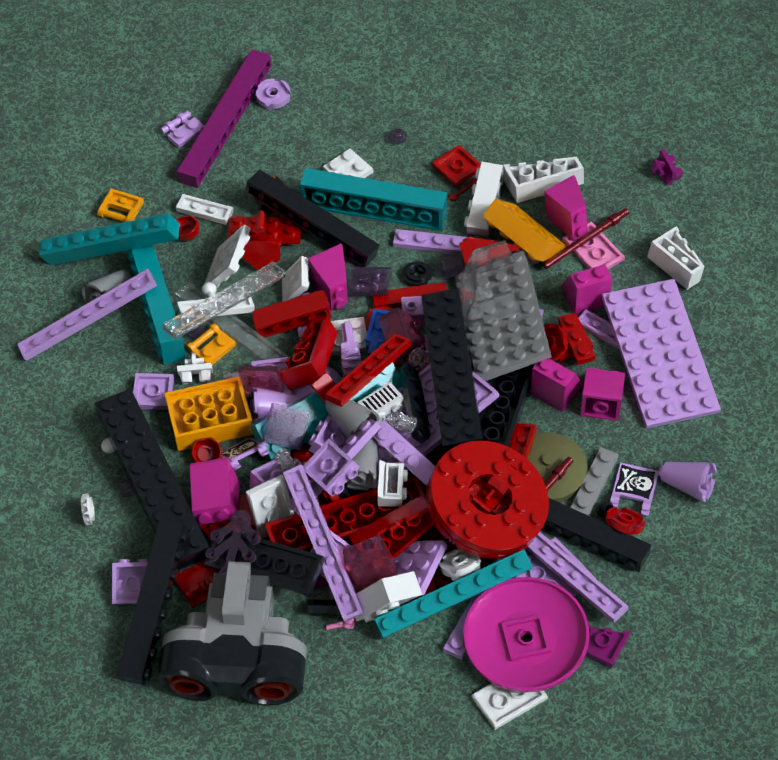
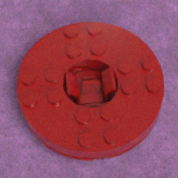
[426,441,549,558]

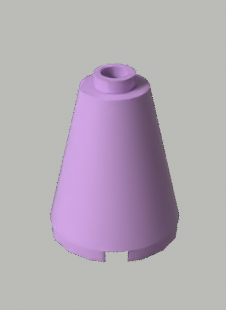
[250,387,299,423]
[659,462,716,502]

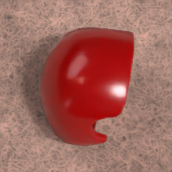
[177,215,200,242]
[191,437,222,463]

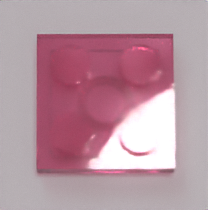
[238,365,284,394]

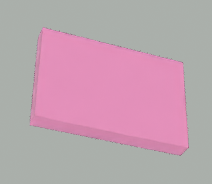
[562,221,625,269]

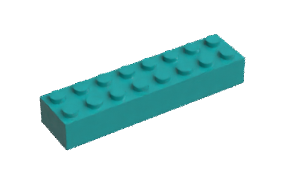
[300,168,447,231]
[126,245,186,365]
[249,362,402,460]

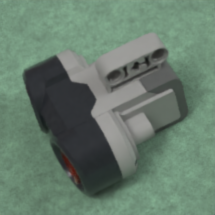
[157,561,307,706]

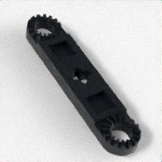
[399,362,431,443]

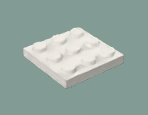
[204,224,251,288]

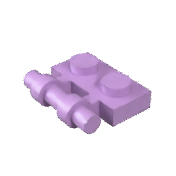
[160,110,204,148]

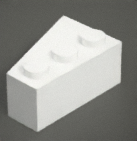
[647,226,705,290]

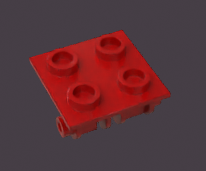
[176,561,218,608]

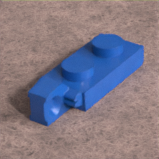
[365,309,393,355]

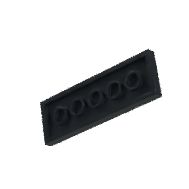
[204,527,325,597]

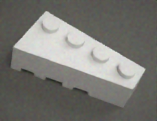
[503,157,584,203]
[464,162,504,237]

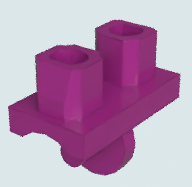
[651,150,683,186]

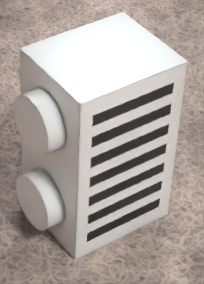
[358,382,406,424]

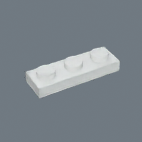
[176,194,233,225]

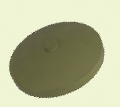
[528,433,587,502]

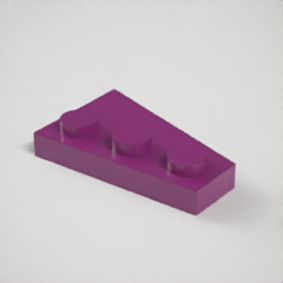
[585,625,631,668]

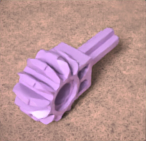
[340,321,361,376]

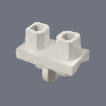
[177,353,213,385]

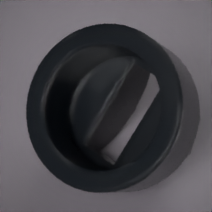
[596,502,614,518]

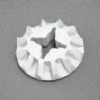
[81,493,95,525]

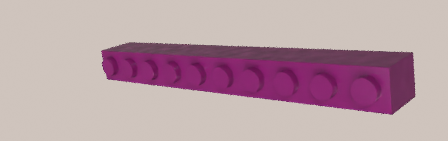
[176,49,272,188]

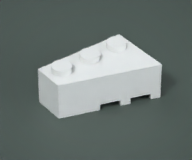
[355,571,422,623]

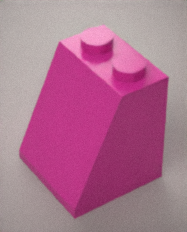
[544,175,588,240]
[308,244,348,311]
[561,264,613,314]
[531,358,584,412]
[580,368,625,421]
[190,457,240,525]

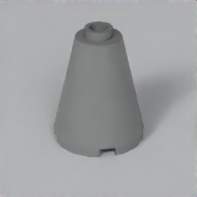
[82,270,132,303]
[325,400,380,439]
[346,437,378,491]

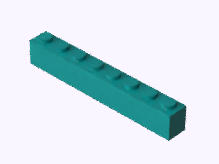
[39,213,180,265]
[373,549,533,639]

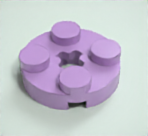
[256,78,290,110]

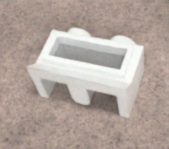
[378,460,408,507]

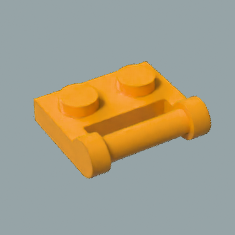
[97,189,144,222]
[185,323,236,365]

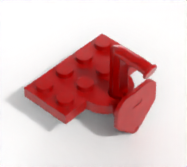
[227,210,302,273]

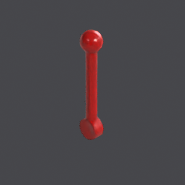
[450,178,478,201]

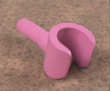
[326,618,355,630]

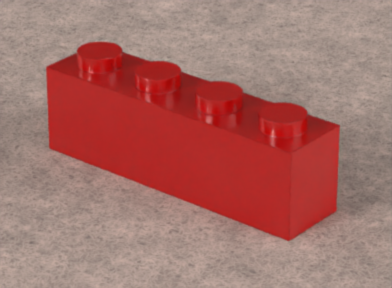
[252,290,332,338]

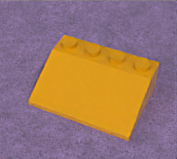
[483,198,568,262]
[164,376,253,452]

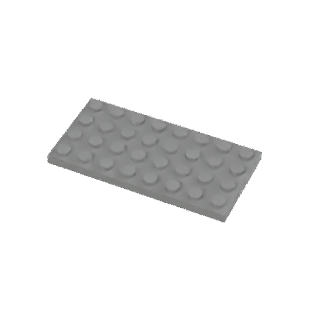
[455,250,552,381]

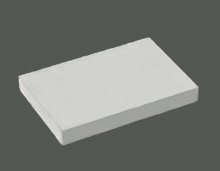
[246,475,294,539]
[471,683,548,730]

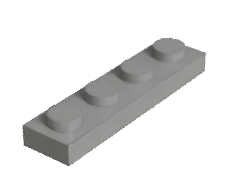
[570,447,619,516]

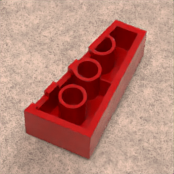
[278,316,338,390]
[349,495,434,572]

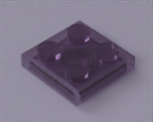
[350,267,392,296]
[262,403,310,451]

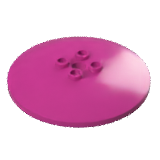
[464,577,589,692]

